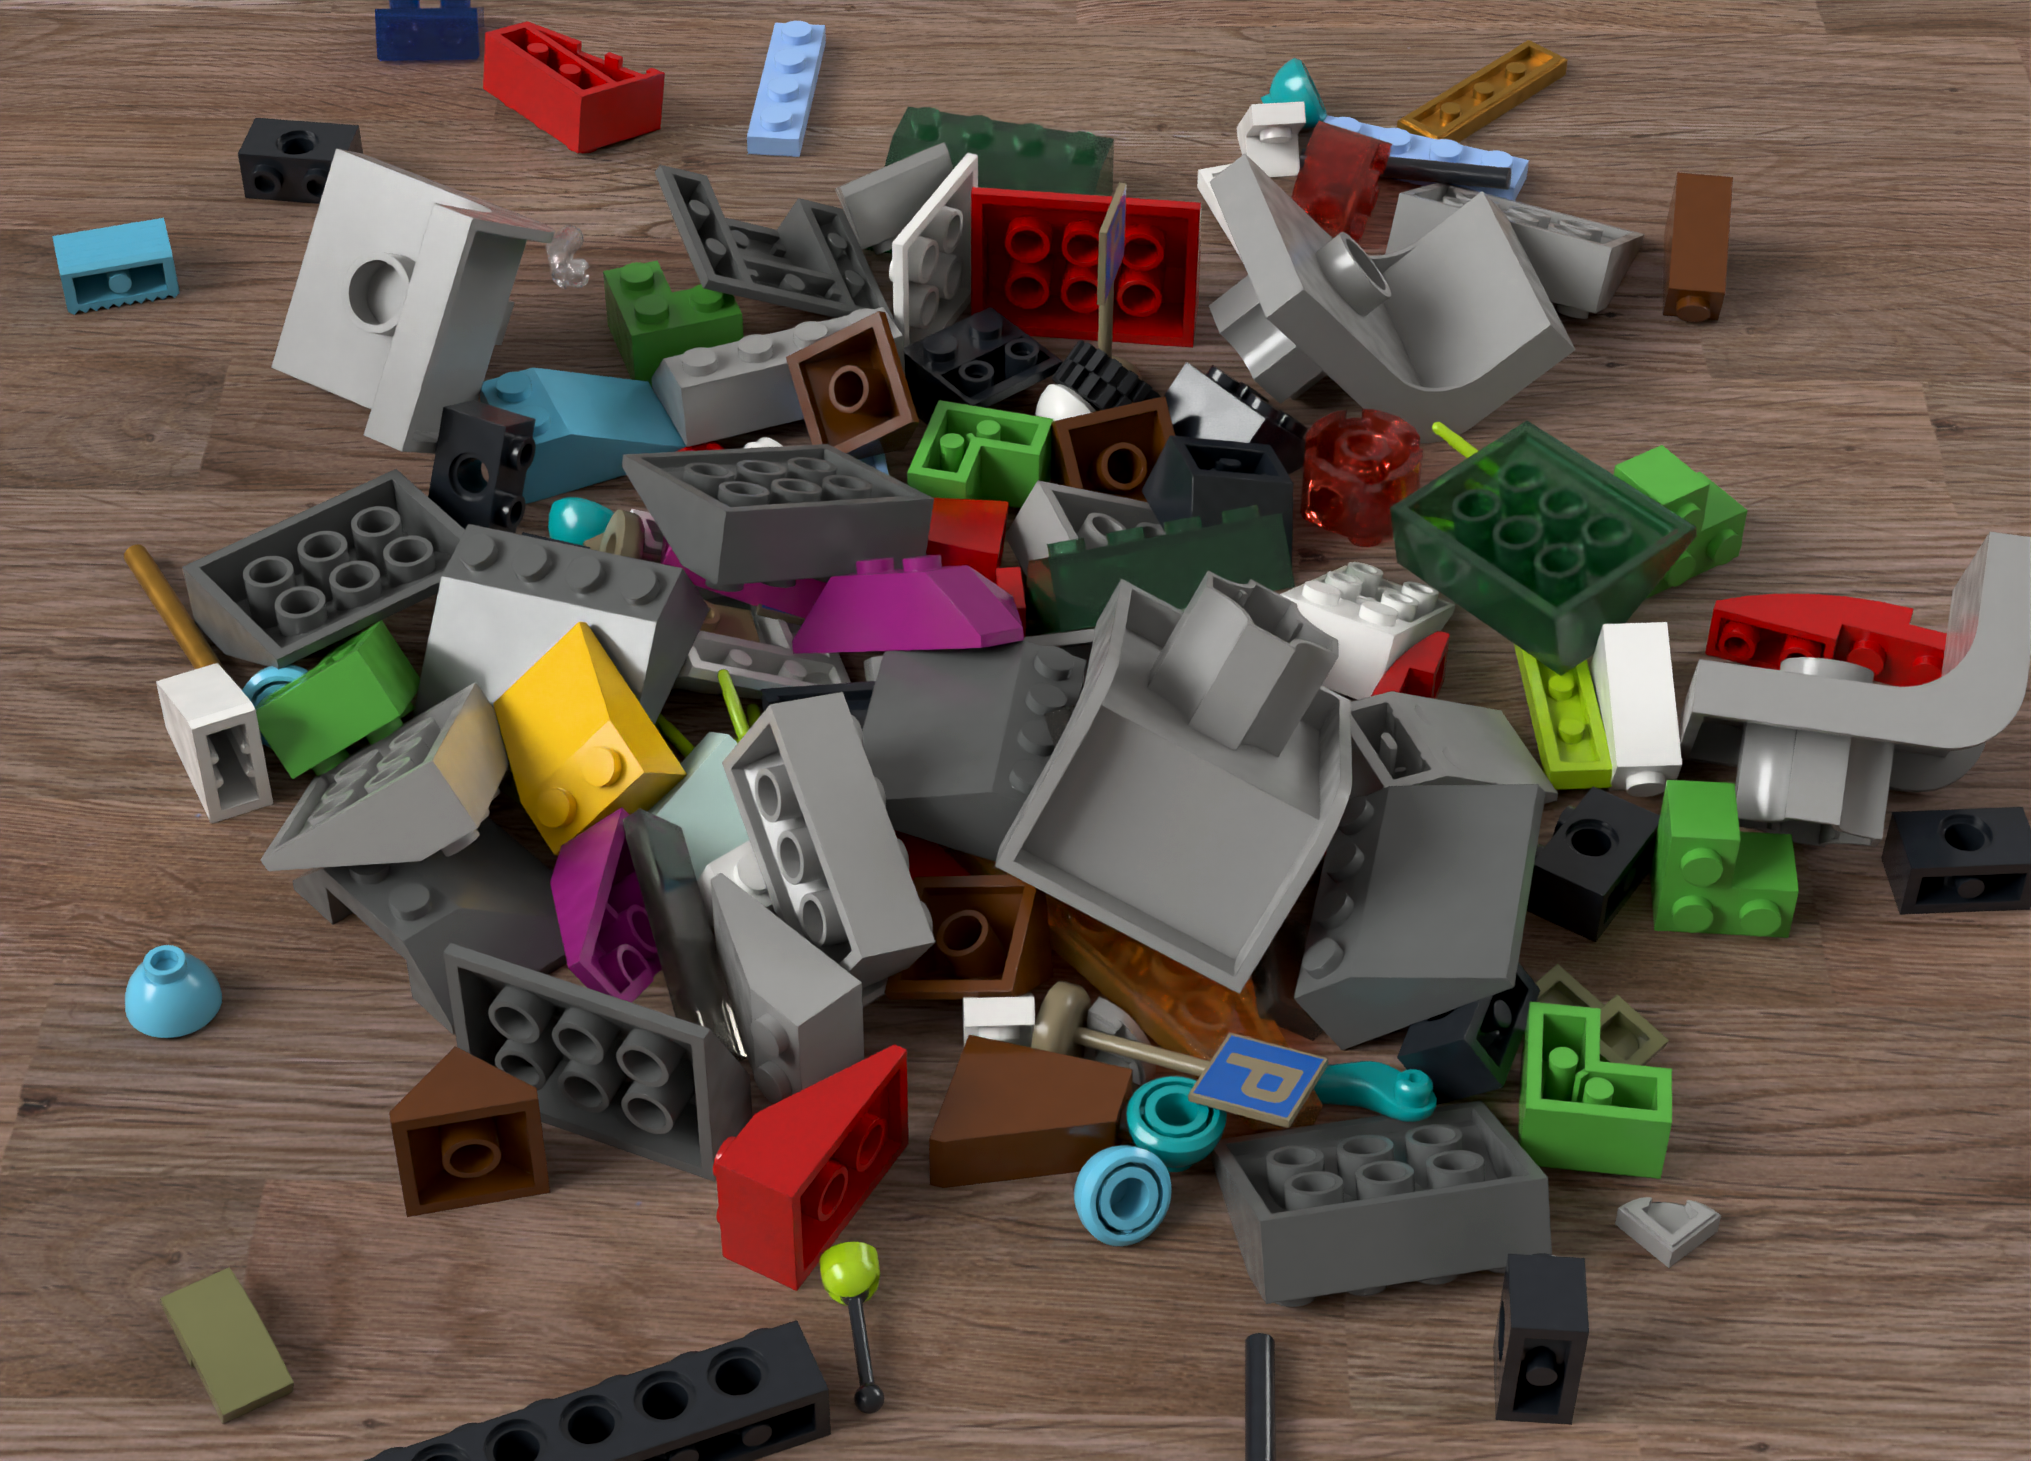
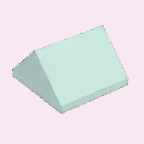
[636,732,749,885]

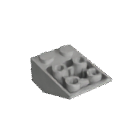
[1349,691,1558,804]

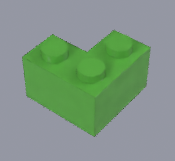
[603,260,744,387]
[907,400,1053,508]
[1601,445,1748,598]
[255,620,420,779]
[1650,779,1799,938]
[1518,1002,1672,1179]

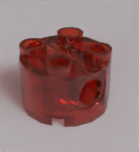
[1291,121,1393,244]
[1300,409,1423,548]

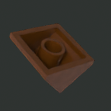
[786,311,919,459]
[1051,396,1175,502]
[884,875,1054,1000]
[389,1046,551,1217]

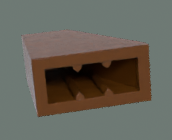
[1663,172,1733,322]
[929,1035,1134,1188]

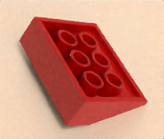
[971,187,1201,348]

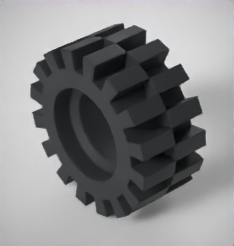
[1052,340,1161,411]

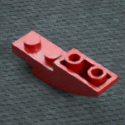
[1705,594,1947,687]

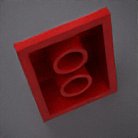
[713,1044,909,1291]

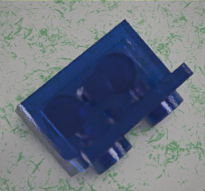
[375,0,485,61]

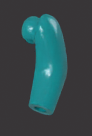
[1312,1061,1437,1122]

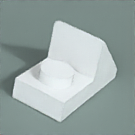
[1237,102,1306,177]
[962,992,1035,1047]

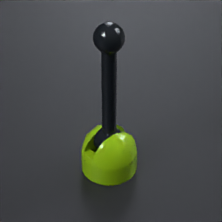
[819,1242,884,1414]

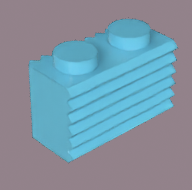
[52,218,180,315]

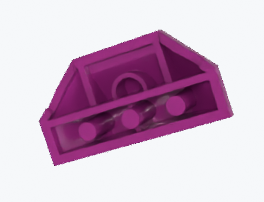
[792,555,1024,654]

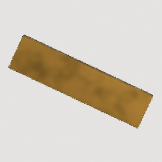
[1397,40,1568,143]

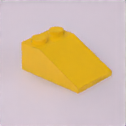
[493,622,687,855]

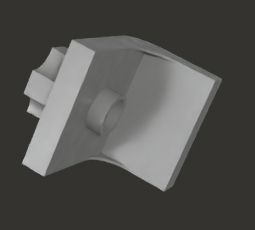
[271,148,555,454]
[1209,154,1575,443]
[1679,532,2031,847]
[995,571,1352,994]

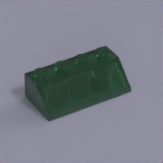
[1025,505,1295,637]

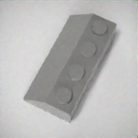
[651,307,905,447]
[722,692,935,989]

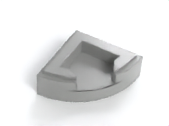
[1083,997,1156,1085]
[1615,1197,1721,1268]

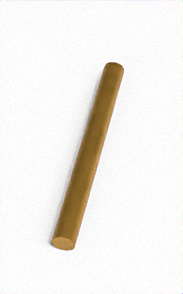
[124,544,229,675]

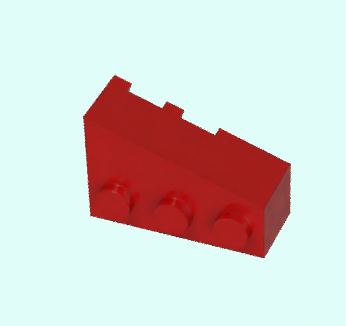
[483,21,665,154]

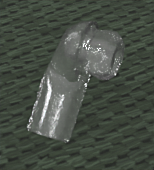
[546,225,589,290]

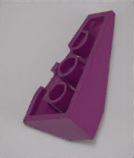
[550,807,704,1003]

